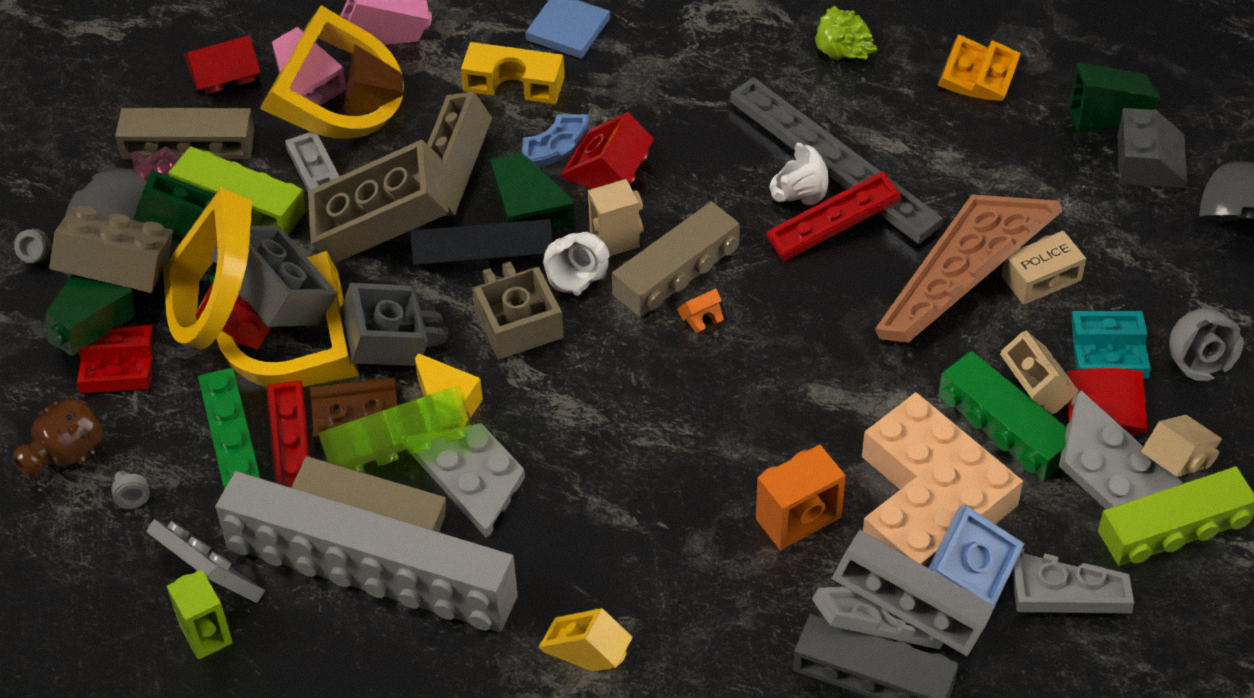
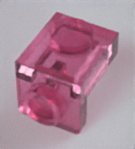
[131,146,180,182]

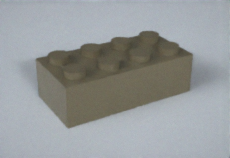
[308,140,449,264]

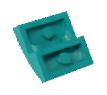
[1072,311,1151,379]

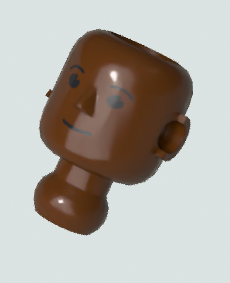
[12,398,103,477]

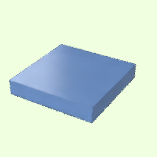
[526,0,610,59]
[929,505,1024,606]

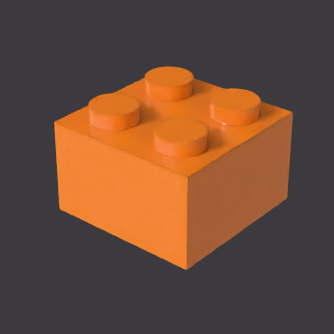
[756,445,846,550]

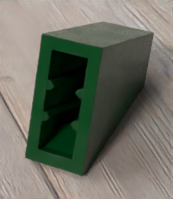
[1068,63,1160,132]
[490,153,575,230]
[45,274,135,356]

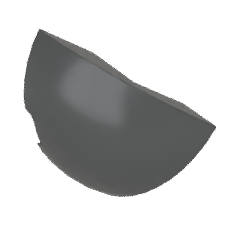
[1199,161,1254,222]
[65,168,146,223]

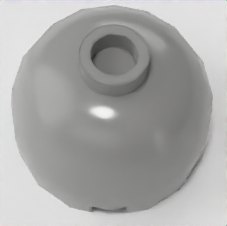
[1169,309,1244,381]

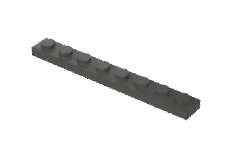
[730,77,943,244]

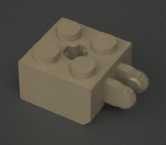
[472,262,563,360]

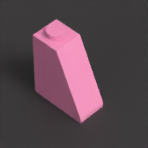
[337,0,432,49]
[272,27,346,106]

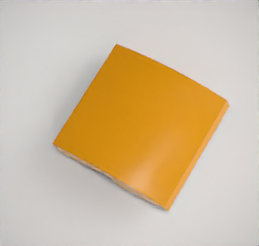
[938,35,1021,101]

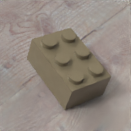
[49,206,173,293]

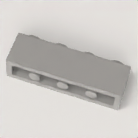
[831,530,995,656]

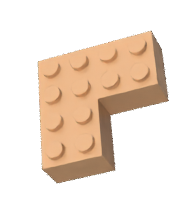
[862,392,1023,568]

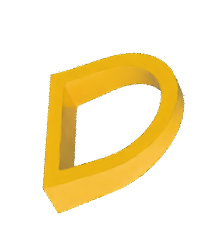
[260,5,404,139]
[163,187,253,350]
[217,251,359,387]

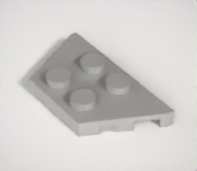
[1059,390,1184,509]
[404,423,525,537]

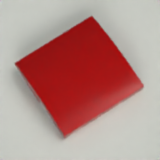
[77,325,153,394]
[1066,368,1148,436]

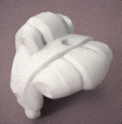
[770,143,828,205]
[543,232,610,296]

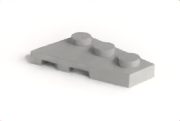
[146,519,265,603]
[1012,548,1134,613]
[812,587,943,649]

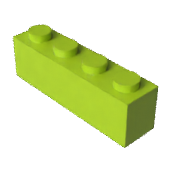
[168,146,307,236]
[1098,467,1254,566]

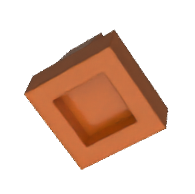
[677,289,724,333]

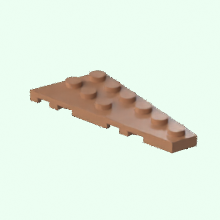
[875,195,1063,343]

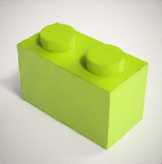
[167,569,233,660]

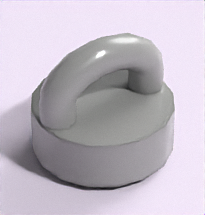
[14,229,52,263]
[111,471,150,509]

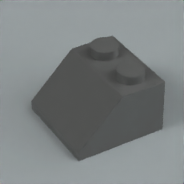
[1117,108,1187,188]

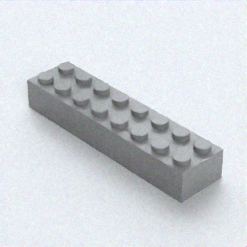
[215,471,518,633]

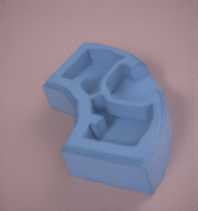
[522,114,590,168]

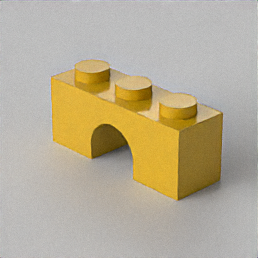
[461,42,564,104]

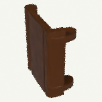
[310,377,400,444]

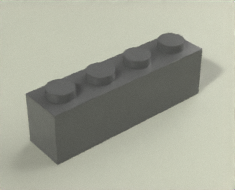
[793,614,958,698]

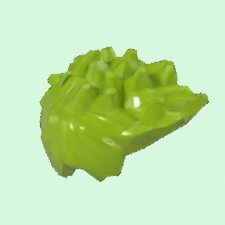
[815,6,878,61]

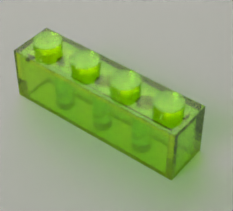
[318,384,474,472]

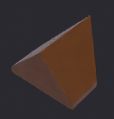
[344,44,404,116]

